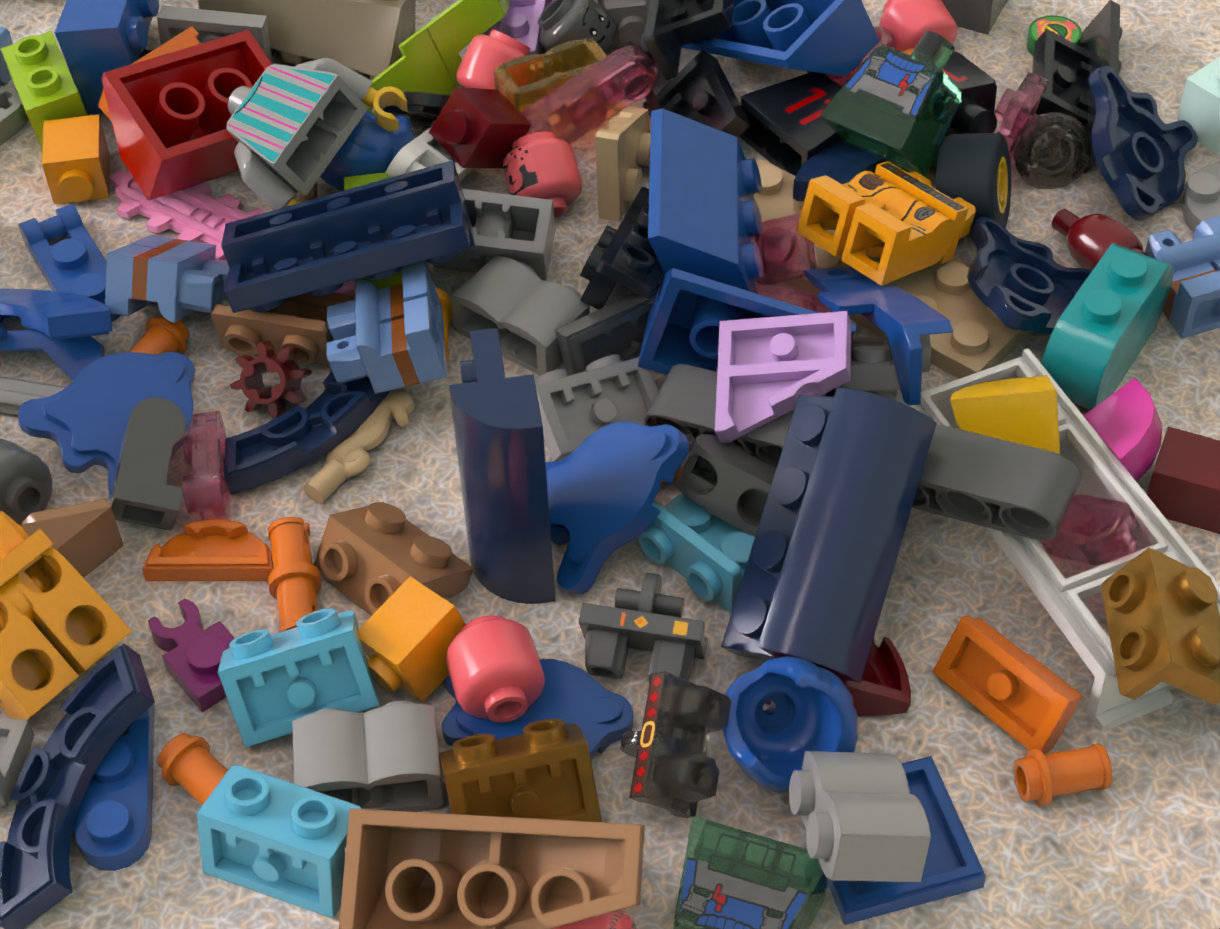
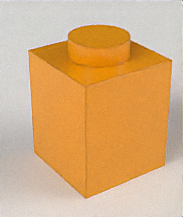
[42,114,110,204]
[358,577,466,703]

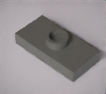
[555,283,660,376]

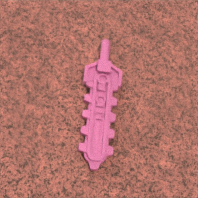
[108,170,358,299]

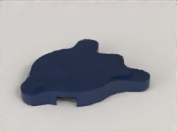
[1089,66,1198,221]
[967,217,1093,335]

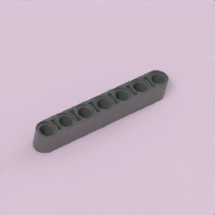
[644,364,1081,541]

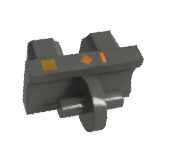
[579,573,708,689]

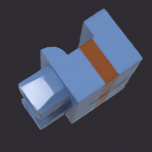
[1145,215,1220,339]
[105,235,229,323]
[327,261,447,394]

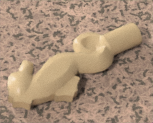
[304,387,415,504]

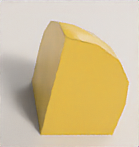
[950,375,1060,454]

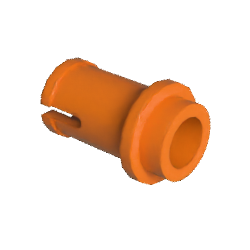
[129,314,190,355]
[158,733,228,805]
[1014,743,1112,806]

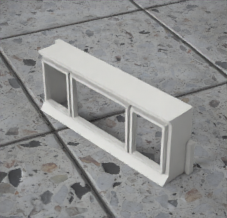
[896,348,1220,732]

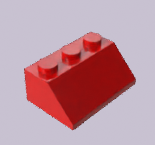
[102,30,273,201]

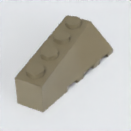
[198,0,416,81]

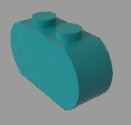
[1041,243,1174,410]

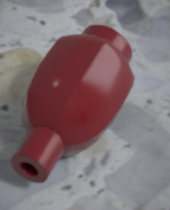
[1052,209,1148,270]

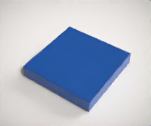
[818,756,986,925]

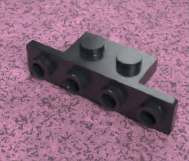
[640,0,734,80]
[1030,0,1122,173]
[623,41,751,138]
[579,187,664,310]

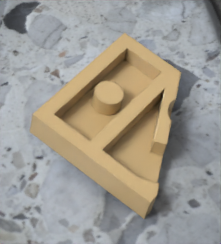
[595,106,651,222]

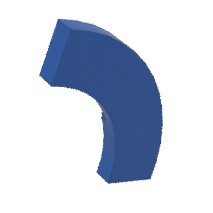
[0,288,112,340]

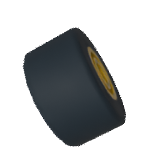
[936,133,1011,237]

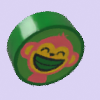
[1026,15,1082,56]

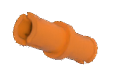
[268,516,322,632]

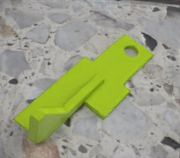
[364,0,510,116]

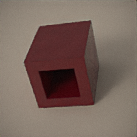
[429,87,532,169]
[1147,426,1220,534]

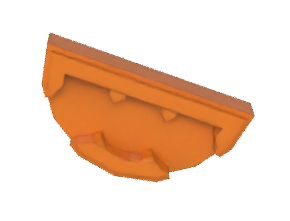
[142,518,274,581]

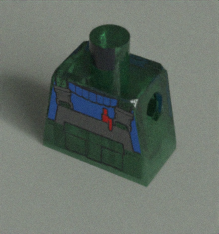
[820,31,961,177]
[674,816,828,929]

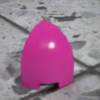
[1083,378,1162,482]

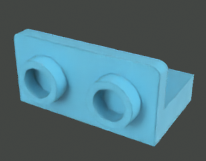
[637,493,755,613]
[218,608,379,748]
[196,765,361,918]

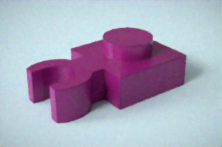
[148,598,235,712]

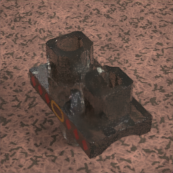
[620,671,731,818]

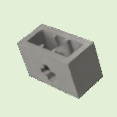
[432,188,555,280]

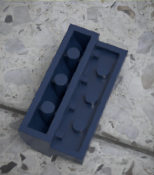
[221,160,475,313]
[449,328,556,604]
[721,387,937,683]

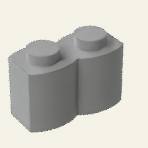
[451,256,590,376]
[292,701,444,812]
[789,751,931,882]

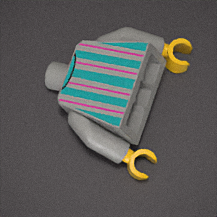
[227,58,408,210]

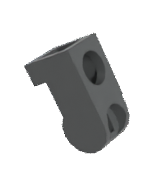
[110,397,186,530]
[676,434,776,536]

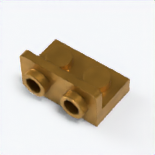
[439,718,602,822]

